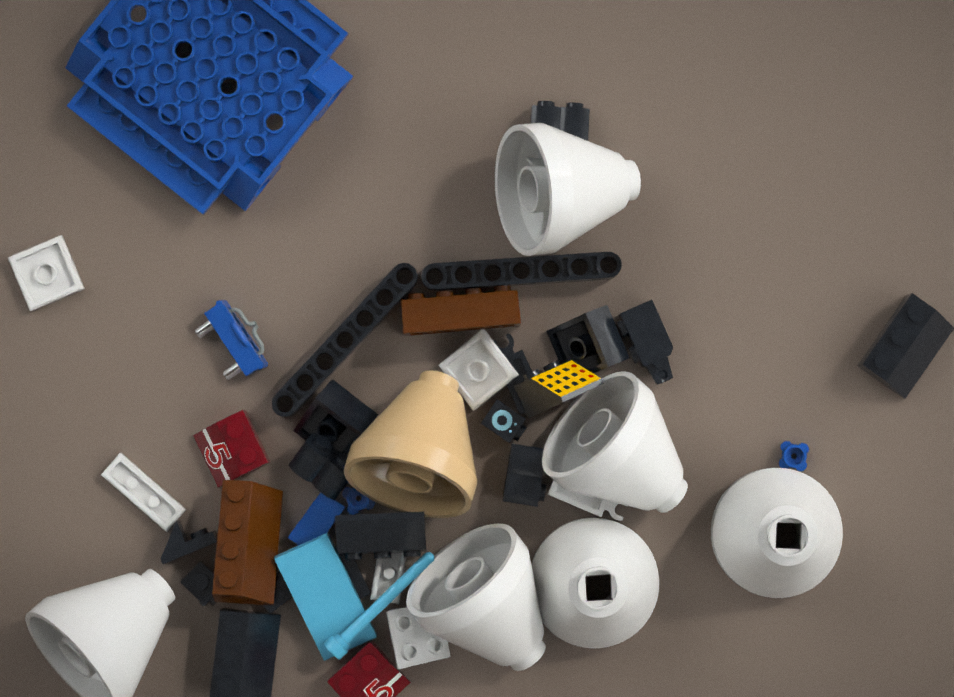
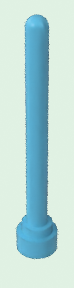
[324,552,434,660]

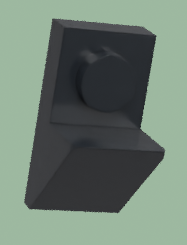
[161,520,218,564]

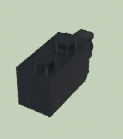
[616,300,673,385]

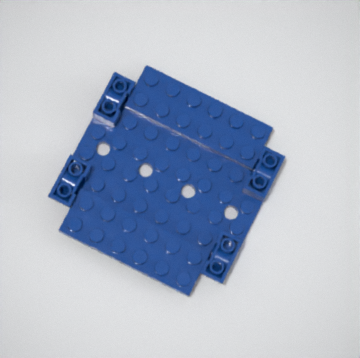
[65,0,354,215]

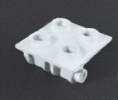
[386,607,451,669]

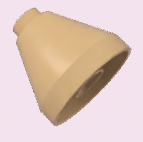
[344,370,477,518]

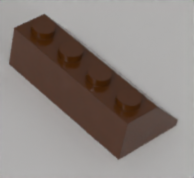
[401,285,521,336]
[212,480,283,606]

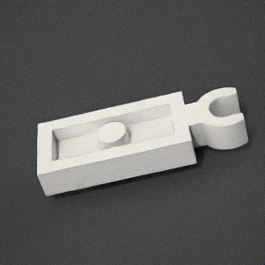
[548,480,628,521]

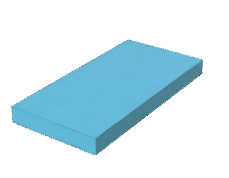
[274,532,377,661]

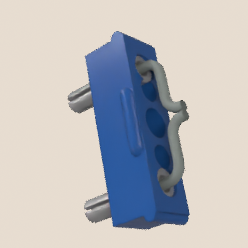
[195,300,268,380]

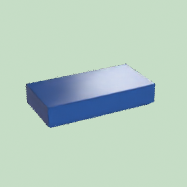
[288,492,346,545]

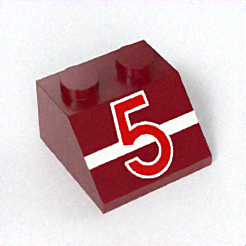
[193,410,270,488]
[327,640,411,697]

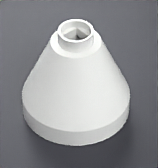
[495,123,641,256]
[542,371,688,513]
[711,468,843,598]
[531,517,659,648]
[406,523,546,671]
[25,569,175,697]

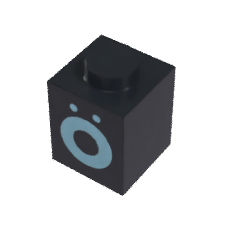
[481,399,527,443]

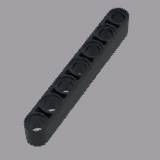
[421,252,622,291]
[272,263,418,417]

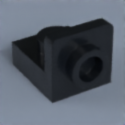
[180,561,217,607]

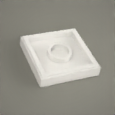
[8,235,85,311]
[439,329,519,411]

